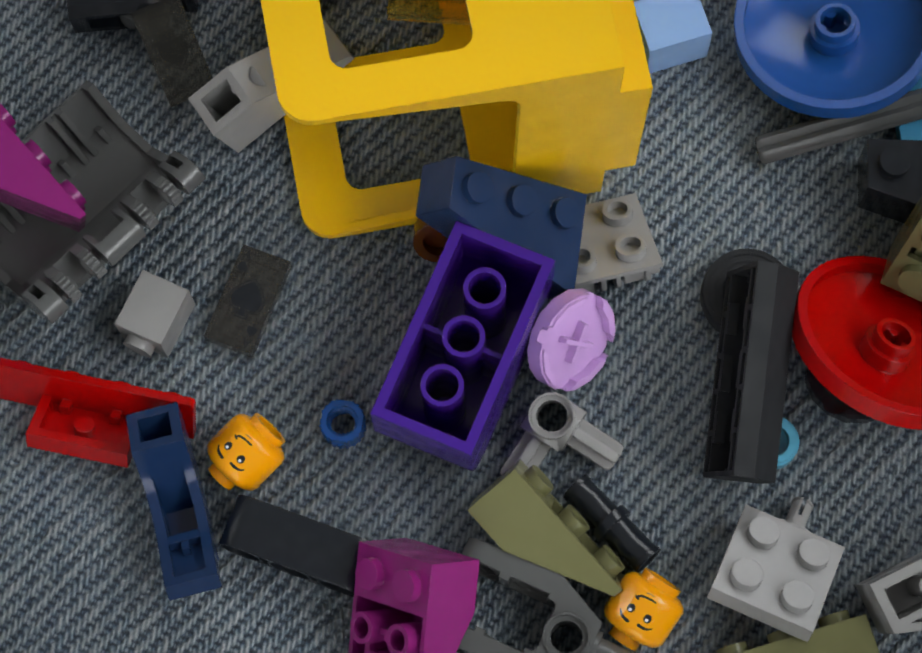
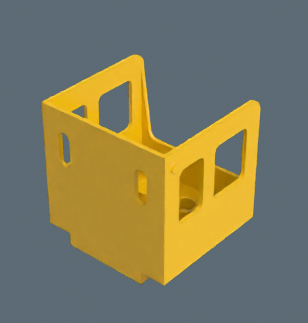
[260,0,653,239]

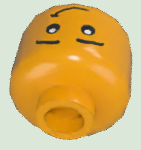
[207,413,285,491]
[604,568,684,651]

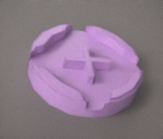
[527,288,615,391]

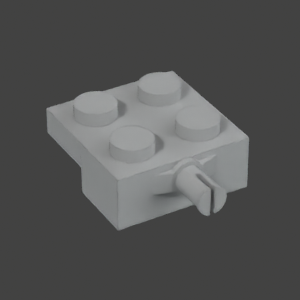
[707,497,845,642]

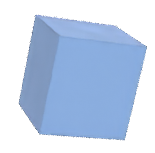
[634,0,712,73]

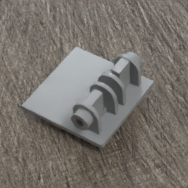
[575,193,663,292]

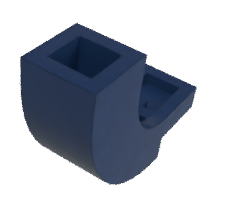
[126,402,222,601]

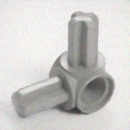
[500,392,624,475]

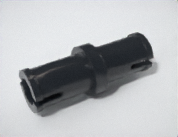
[563,474,661,572]

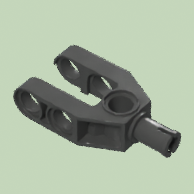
[457,537,635,653]

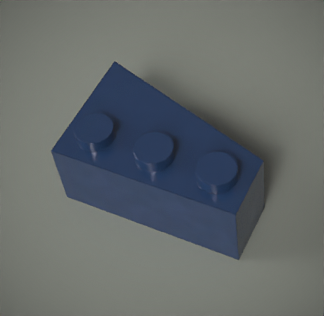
[416,156,587,299]

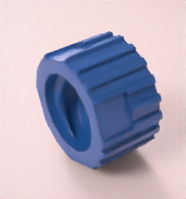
[319,399,367,449]

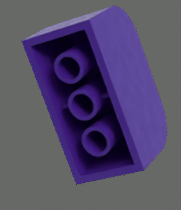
[370,221,556,472]

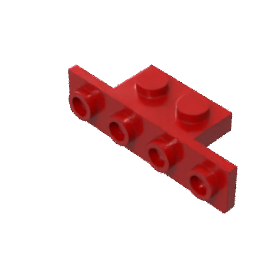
[0,358,196,468]

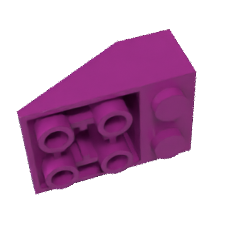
[0,104,87,232]
[348,538,480,653]

